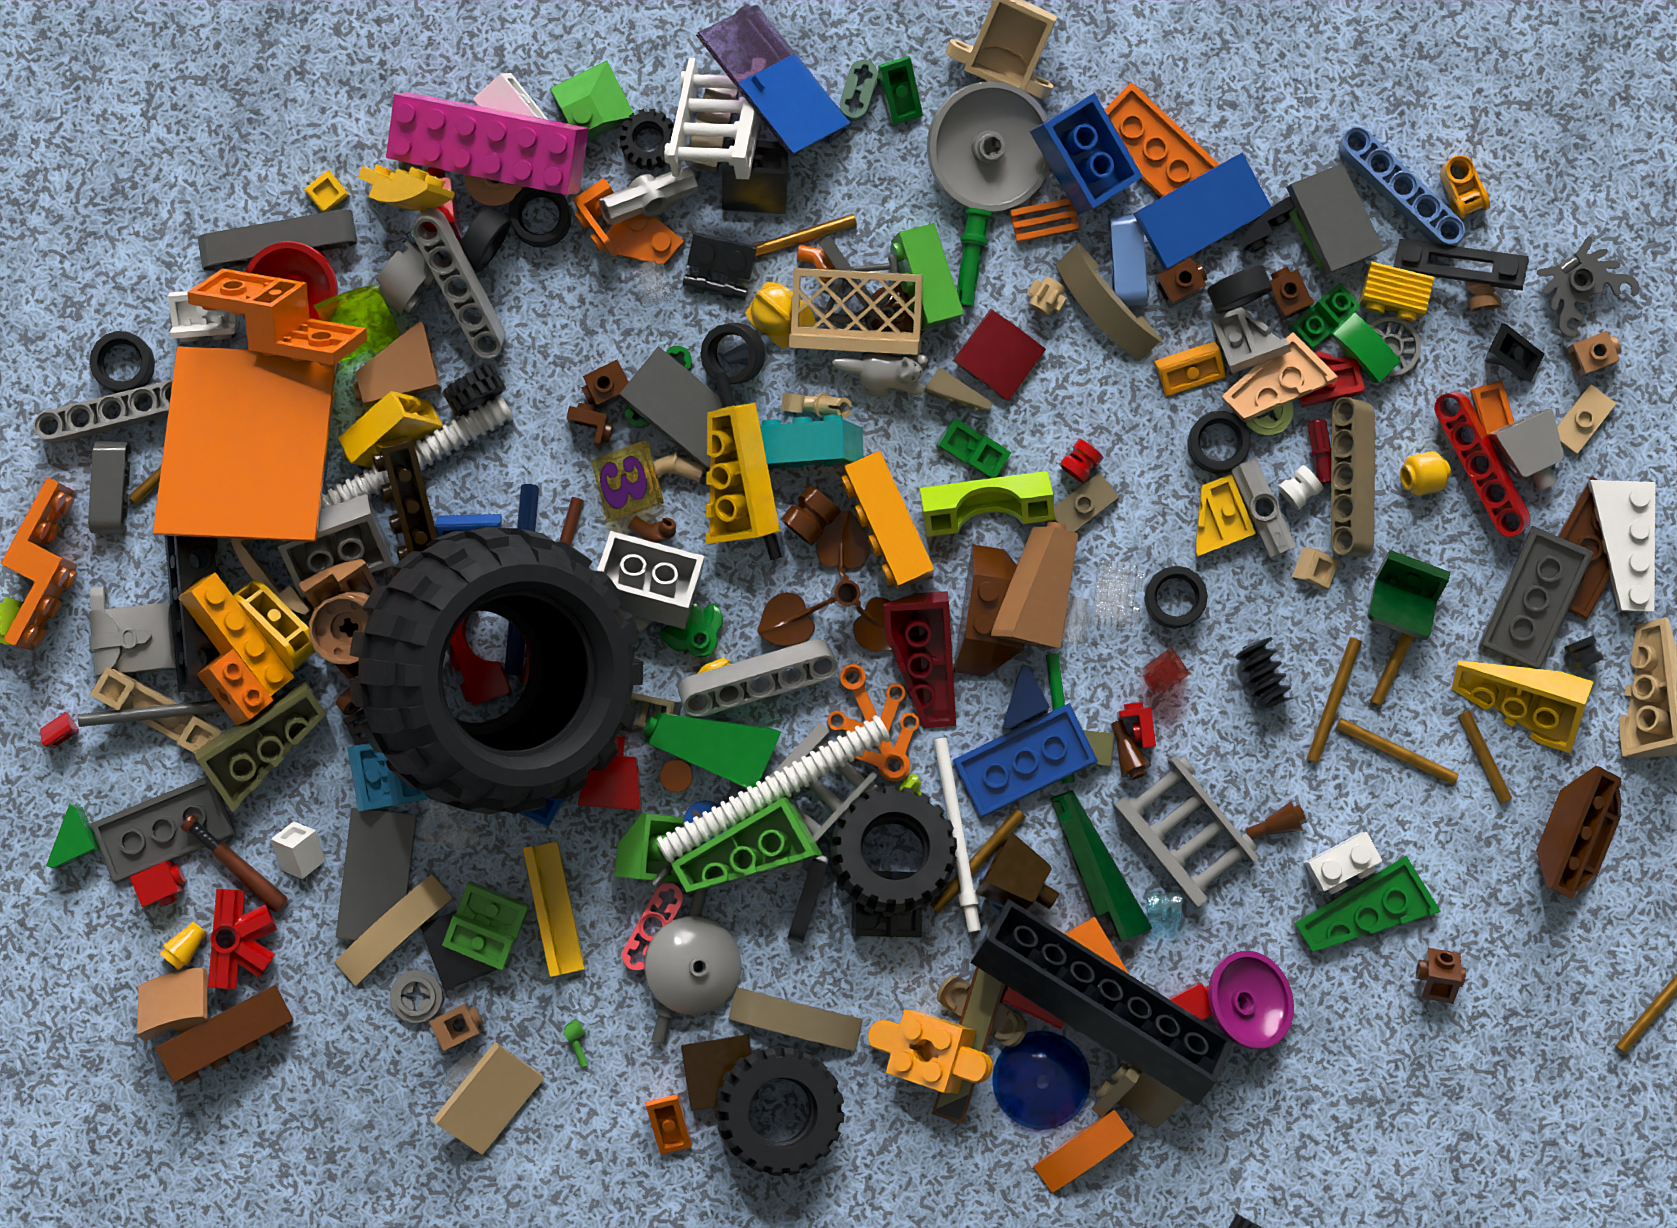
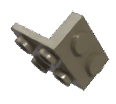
[1092,1062,1187,1128]

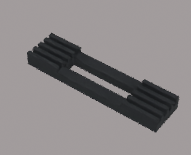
[1393,239,1529,291]

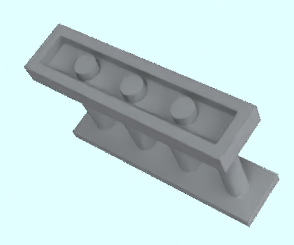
[737,722,877,872]
[1113,755,1259,907]

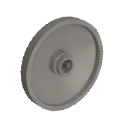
[927,81,1050,211]

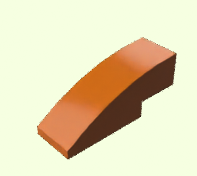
[1033,1108,1134,1193]

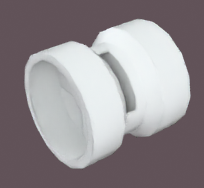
[1278,465,1323,510]

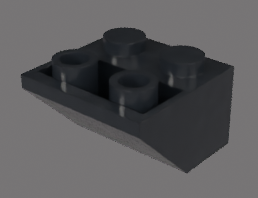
[722,139,790,214]

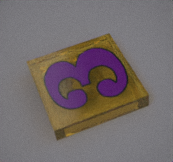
[591,441,664,522]

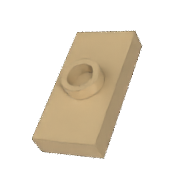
[1557,384,1617,455]

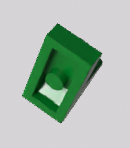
[877,56,923,125]

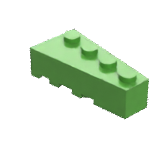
[671,797,823,893]

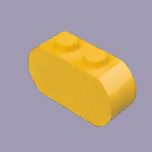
[233,580,317,672]

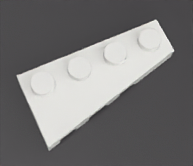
[1588,480,1655,612]

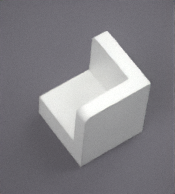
[270,822,325,879]

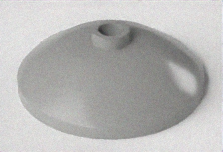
[644,916,741,1015]

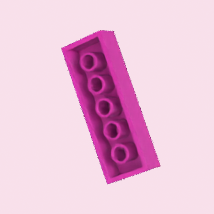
[386,92,589,195]

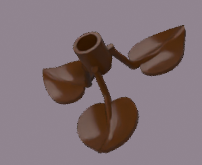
[757,511,891,652]

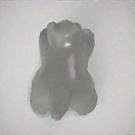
[832,352,928,397]

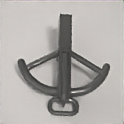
[817,236,899,331]

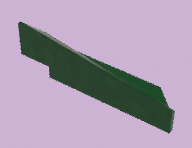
[1050,790,1152,942]

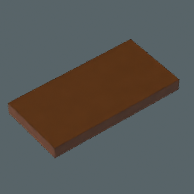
[1558,477,1610,621]

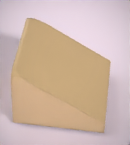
[1292,547,1340,591]

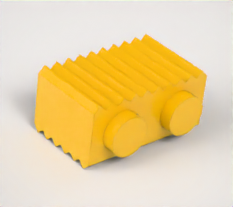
[1359,262,1434,322]

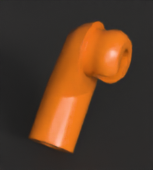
[796,244,837,283]

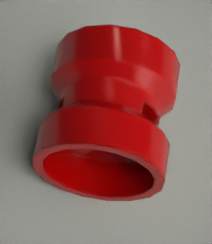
[1059,438,1104,484]

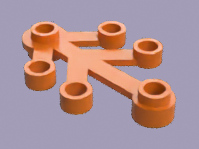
[827,664,919,782]

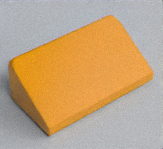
[1154,342,1227,397]

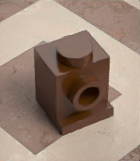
[1269,267,1314,321]

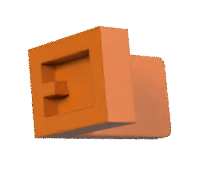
[572,178,617,258]

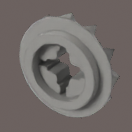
[390,970,443,1023]

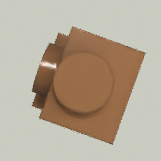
[1566,331,1622,378]
[429,1003,484,1051]

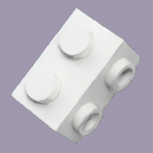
[168,291,239,342]

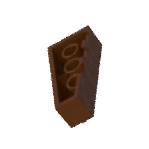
[155,984,294,1086]

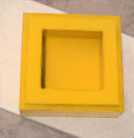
[304,170,350,213]

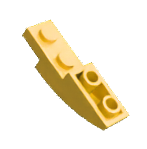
[358,164,455,211]

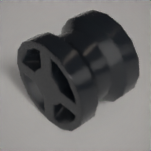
[1563,635,1604,671]

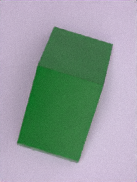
[46,804,100,868]

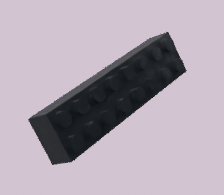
[970,899,1234,1106]

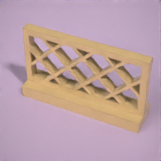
[789,268,923,355]

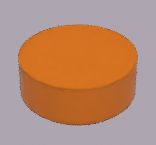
[660,760,693,792]

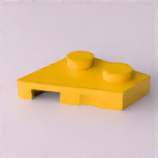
[1195,474,1256,558]

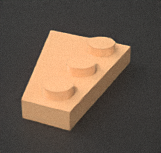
[1222,332,1338,422]

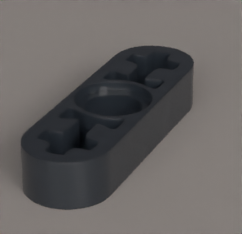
[787,850,830,944]

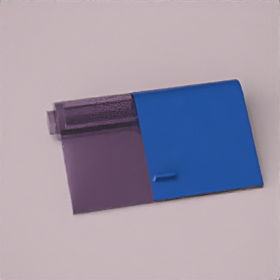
[696,4,851,157]

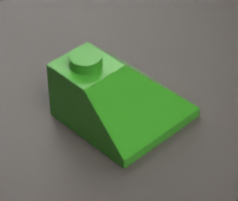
[550,61,633,141]
[614,813,688,883]

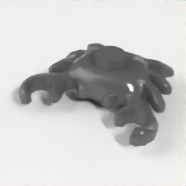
[1536,236,1640,338]

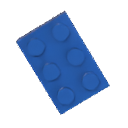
[1029,93,1143,215]

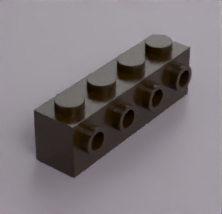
[372,435,438,562]

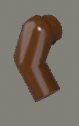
[627,515,676,543]

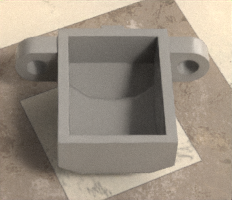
[89,586,176,681]

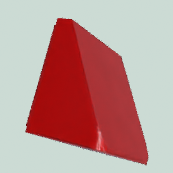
[40,712,79,748]

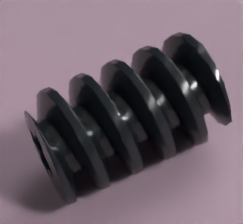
[1235,637,1295,709]

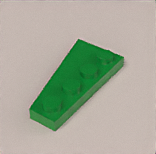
[1294,856,1441,952]

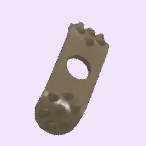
[937,975,1027,1048]

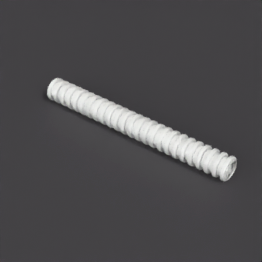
[320,395,513,510]
[657,715,890,863]

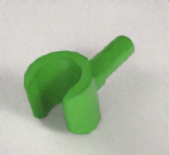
[564,1019,588,1067]

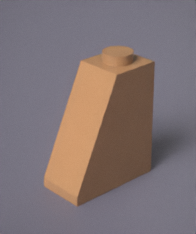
[352,322,442,408]

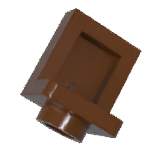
[566,403,613,449]

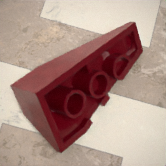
[883,591,956,728]

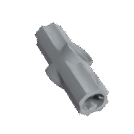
[599,167,698,225]
[1230,458,1296,559]

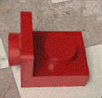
[1117,702,1156,749]

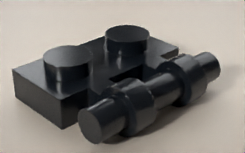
[682,232,757,301]

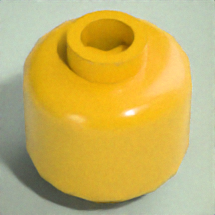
[1400,451,1451,496]

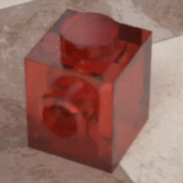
[1142,647,1191,695]

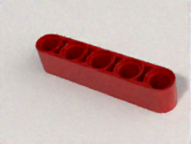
[1434,391,1531,537]

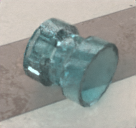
[1146,891,1182,924]

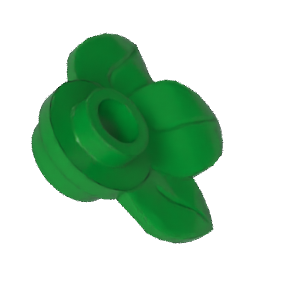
[660,602,723,658]

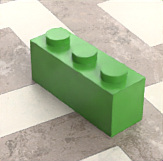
[890,223,964,331]

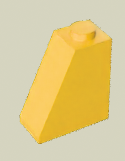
[338,391,443,468]

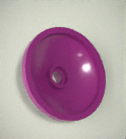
[1208,951,1294,1050]

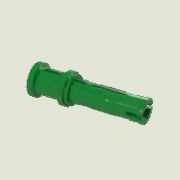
[957,208,993,308]

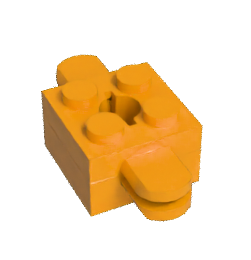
[868,1009,993,1094]

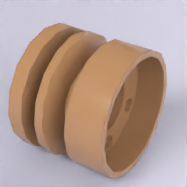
[309,592,369,664]

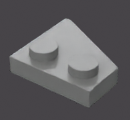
[1211,307,1291,374]

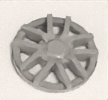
[1370,316,1421,377]

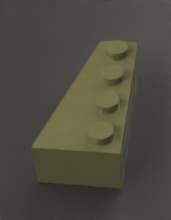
[194,680,326,812]

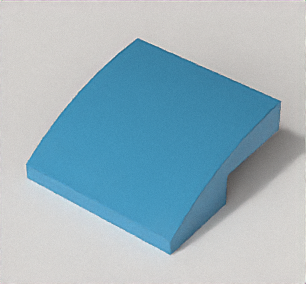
[347,743,428,812]

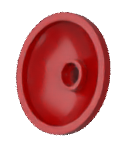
[245,241,339,322]

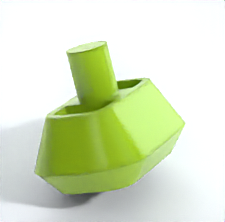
[898,774,922,796]

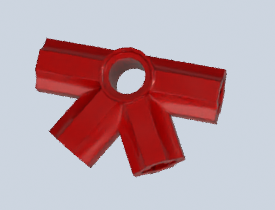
[208,889,278,989]

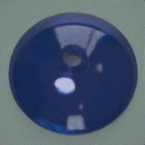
[992,1031,1090,1130]

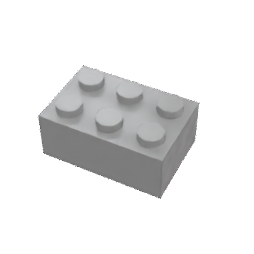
[277,494,393,598]
[597,531,705,629]

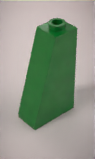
[643,712,781,789]

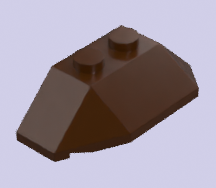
[953,544,1025,677]
[1536,766,1621,899]

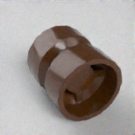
[780,484,841,546]

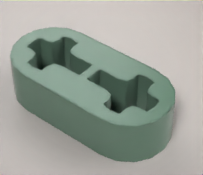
[840,60,878,121]

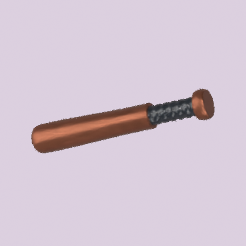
[180,814,288,912]

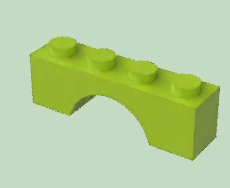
[919,471,1055,537]

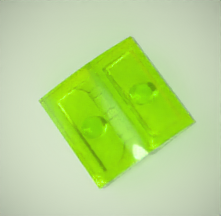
[313,284,401,363]

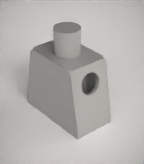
[1488,409,1564,490]

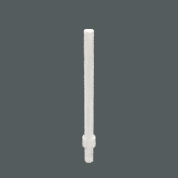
[934,738,981,933]

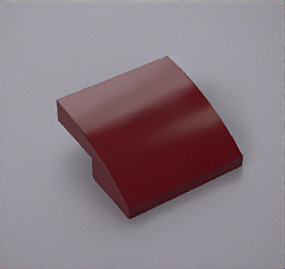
[953,309,1046,401]

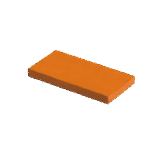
[1104,82,1220,198]

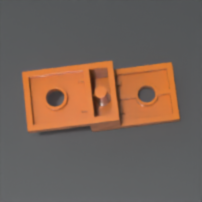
[187,269,367,367]
[0,477,77,650]

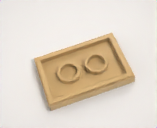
[432,1042,545,1155]

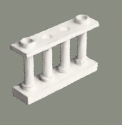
[664,58,766,179]

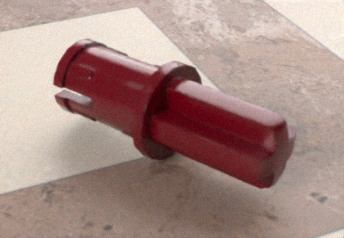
[1308,419,1331,484]

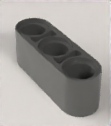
[88,441,131,535]

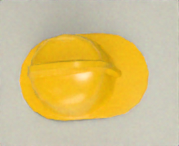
[746,282,816,348]

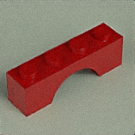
[449,614,513,707]

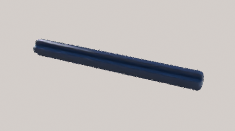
[504,484,539,676]

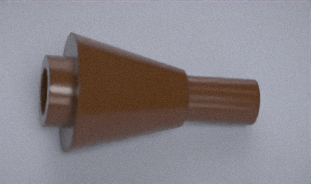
[1110,720,1151,780]
[1246,800,1307,840]

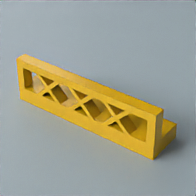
[523,841,585,977]

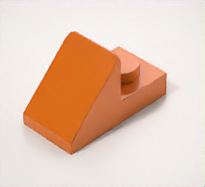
[645,1094,692,1155]

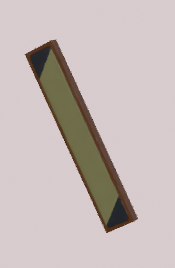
[932,925,1005,1124]

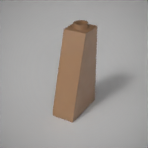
[991,522,1078,649]

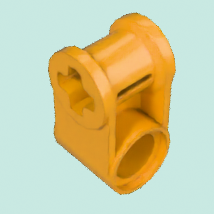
[1440,155,1490,220]

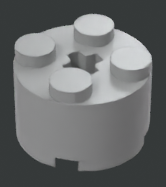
[370,240,438,315]

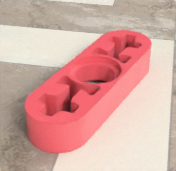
[622,883,684,970]

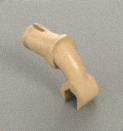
[781,392,852,419]
[637,451,704,493]

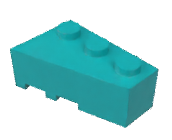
[760,415,863,468]

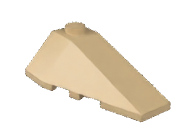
[1619,617,1677,758]

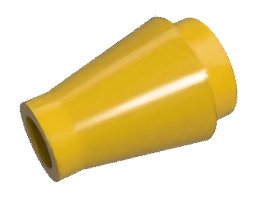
[159,921,208,970]

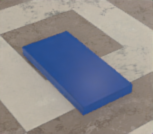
[1133,152,1272,270]
[953,703,1099,818]

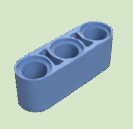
[1108,215,1148,307]

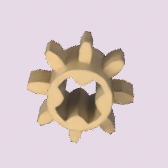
[1027,276,1067,317]

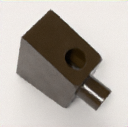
[975,833,1059,910]

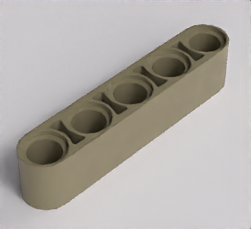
[1331,397,1375,558]

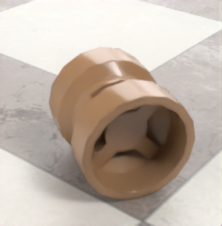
[1466,281,1502,312]

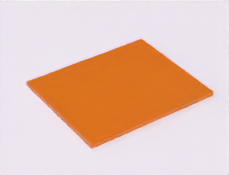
[153,347,337,542]

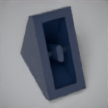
[1001,664,1050,730]

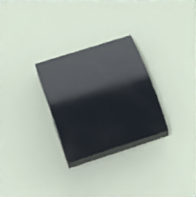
[851,871,922,938]
[421,910,507,990]

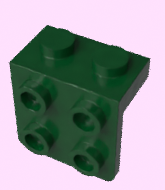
[1367,550,1451,640]

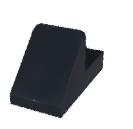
[1484,323,1545,382]

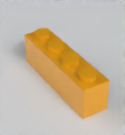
[178,572,294,696]

